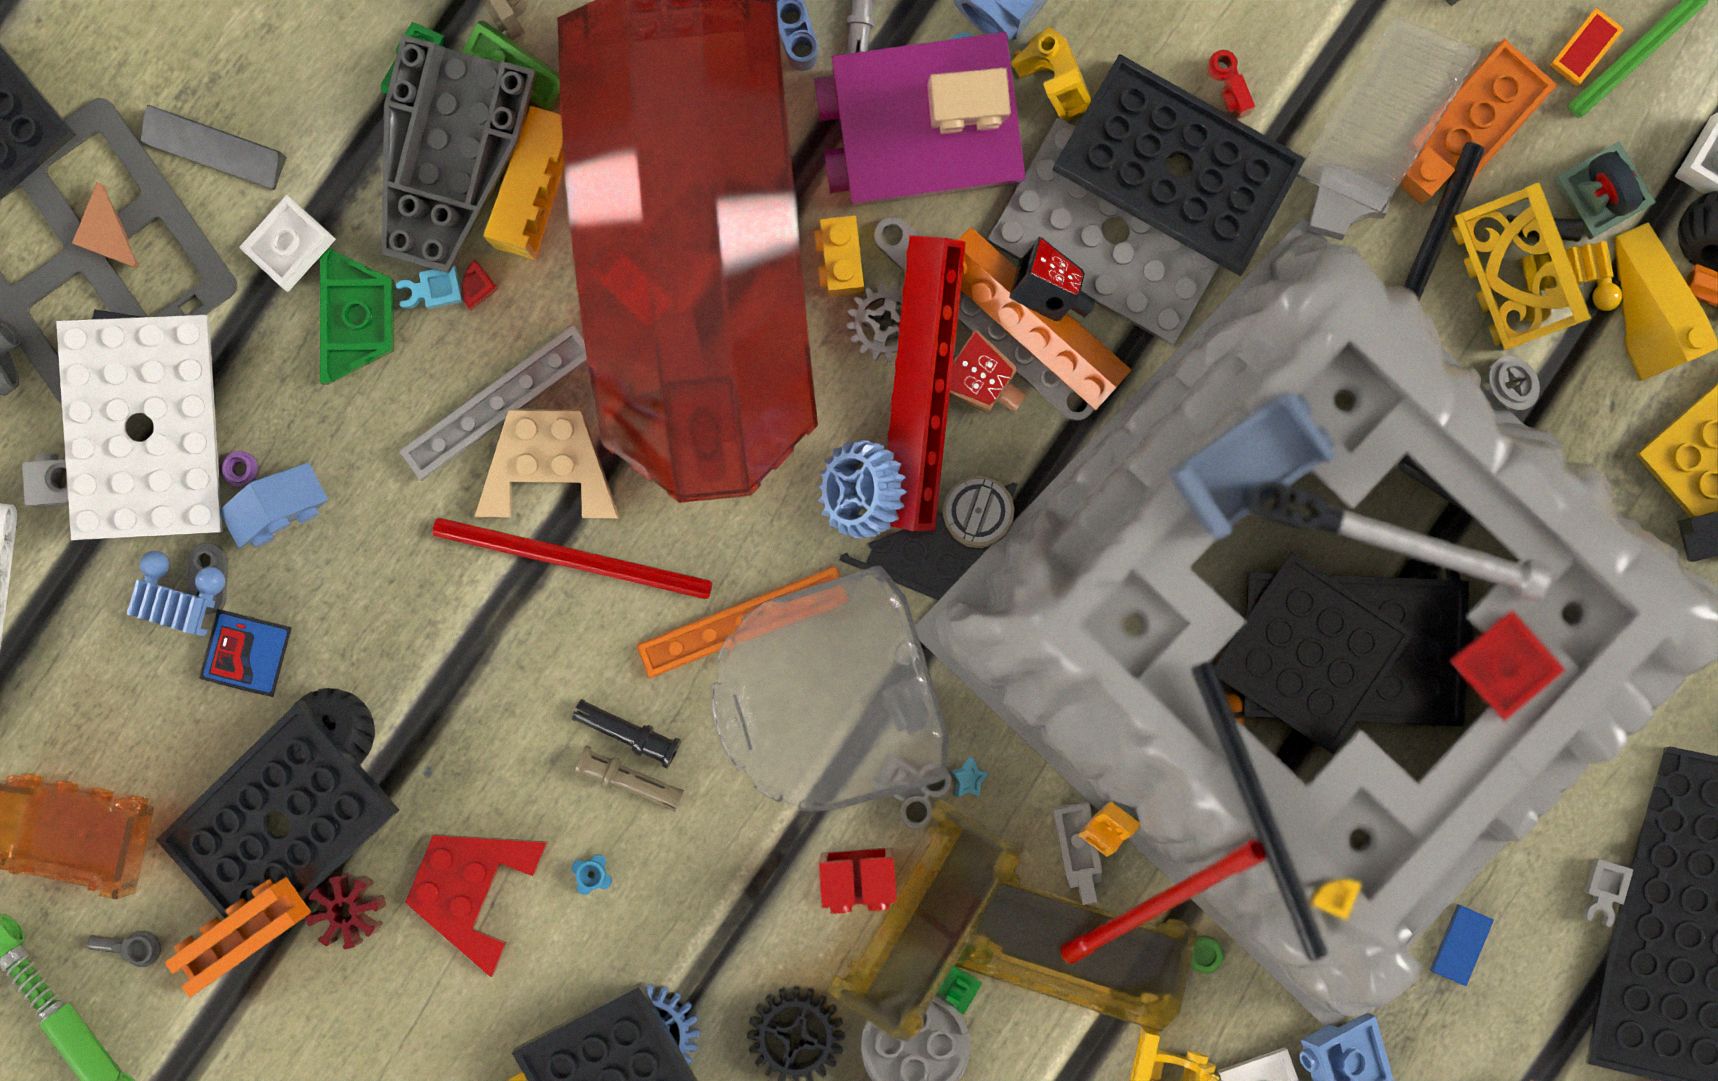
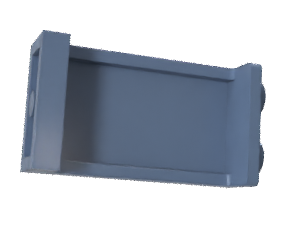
[1167,392,1336,540]

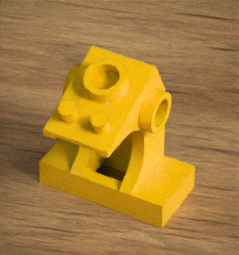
[1011,26,1092,122]
[1129,1027,1219,1081]

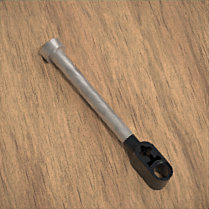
[1244,481,1550,603]

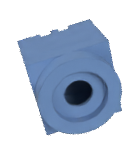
[953,0,1047,42]

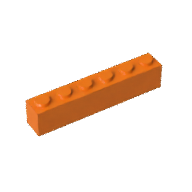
[957,227,1131,410]

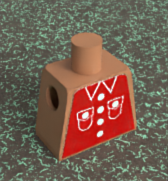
[949,330,1027,414]

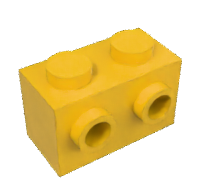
[814,215,864,297]

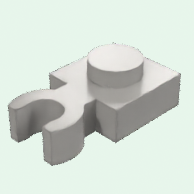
[1583,858,1633,927]

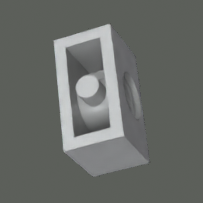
[22,454,69,508]

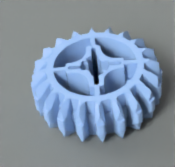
[816,440,907,538]

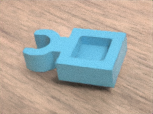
[396,266,464,309]

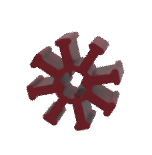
[305,873,386,949]

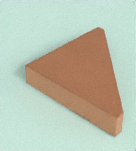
[72,182,139,269]

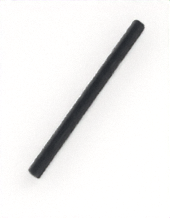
[1191,661,1328,962]

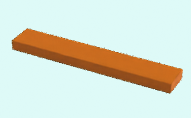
[636,566,849,678]

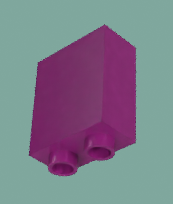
[814,32,1026,207]

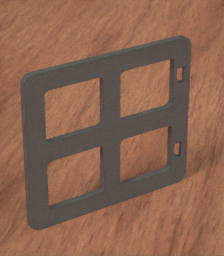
[0,98,237,404]

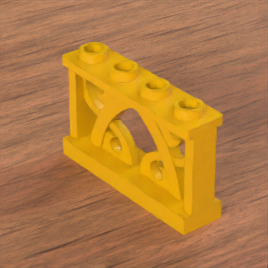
[1452,182,1591,350]

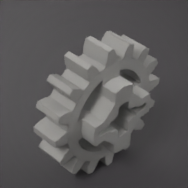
[846,283,903,363]

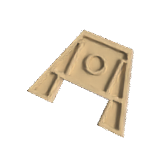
[474,409,619,518]

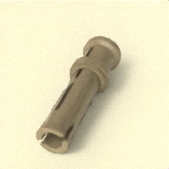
[573,745,684,812]

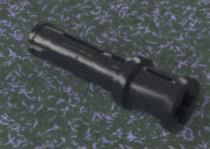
[572,699,681,769]

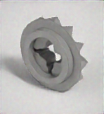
[1485,356,1540,412]

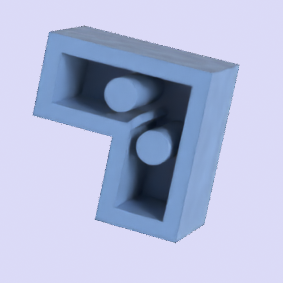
[220,462,328,548]

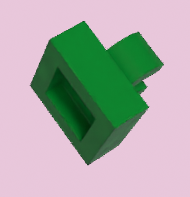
[933,963,982,1015]

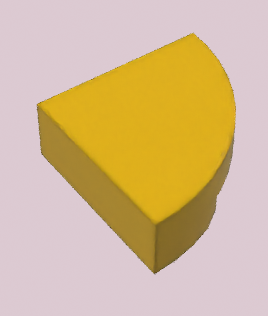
[1308,879,1362,920]

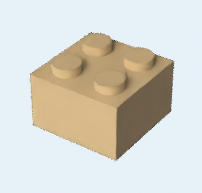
[928,68,1010,134]

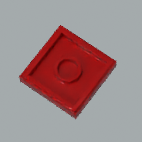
[1450,610,1566,722]

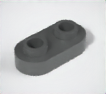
[187,543,228,615]

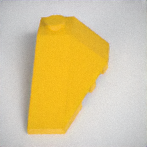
[1614,222,1718,381]

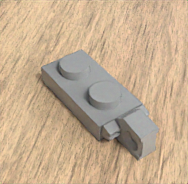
[1052,801,1103,905]

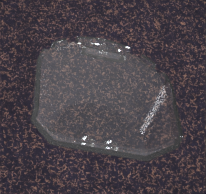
[712,565,949,811]

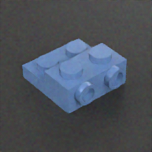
[1299,1013,1394,1081]

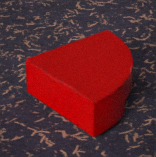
[462,259,498,310]

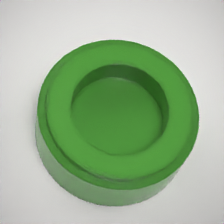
[1186,936,1224,974]

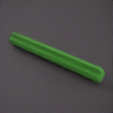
[1568,0,1708,118]

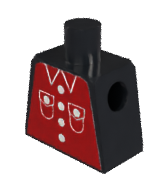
[1009,236,1096,321]

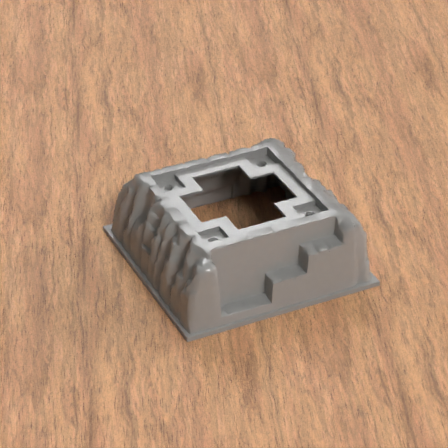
[910,218,1718,1026]

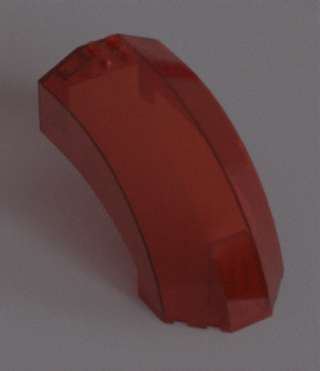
[557,0,818,503]

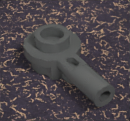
[87,930,161,967]

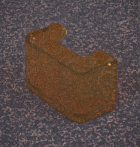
[0,773,155,899]

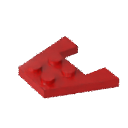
[405,834,548,977]

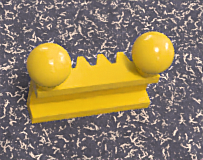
[1518,241,1622,323]

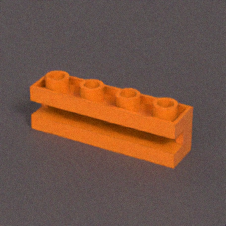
[164,877,311,998]

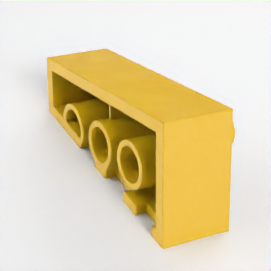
[483,106,576,261]

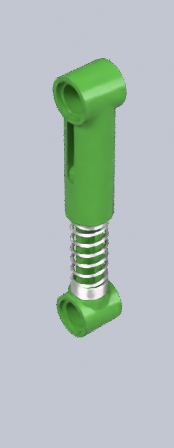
[0,914,135,1081]

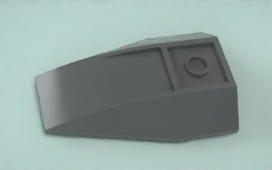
[381,34,537,273]

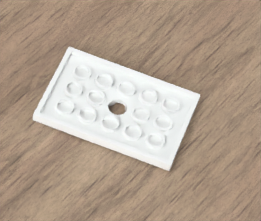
[56,315,223,540]

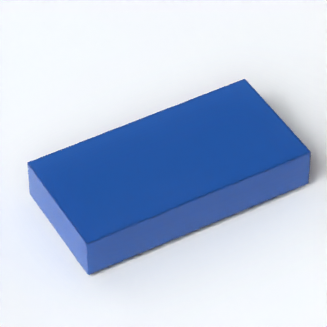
[1430,904,1494,986]

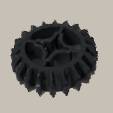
[747,985,845,1081]

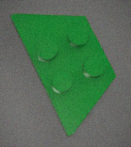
[320,248,394,385]

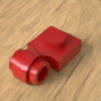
[1207,50,1256,120]

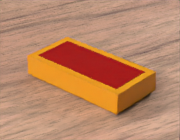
[1549,7,1624,87]

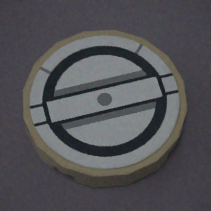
[943,475,1015,548]

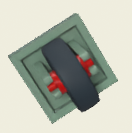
[1554,141,1656,240]

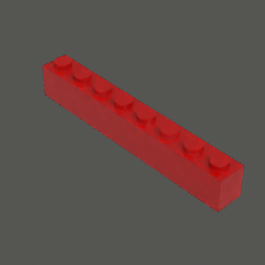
[887,235,966,531]

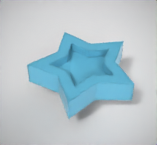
[950,757,989,798]

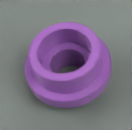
[221,451,258,487]

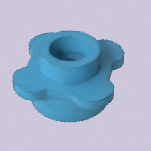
[571,854,612,895]

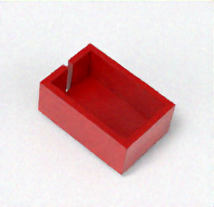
[819,847,897,914]

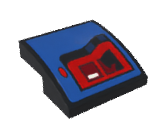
[198,608,292,697]

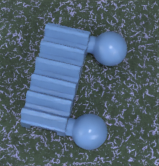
[127,551,225,636]

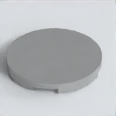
[861,992,970,1081]

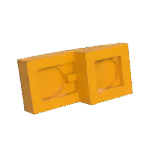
[1078,801,1140,857]

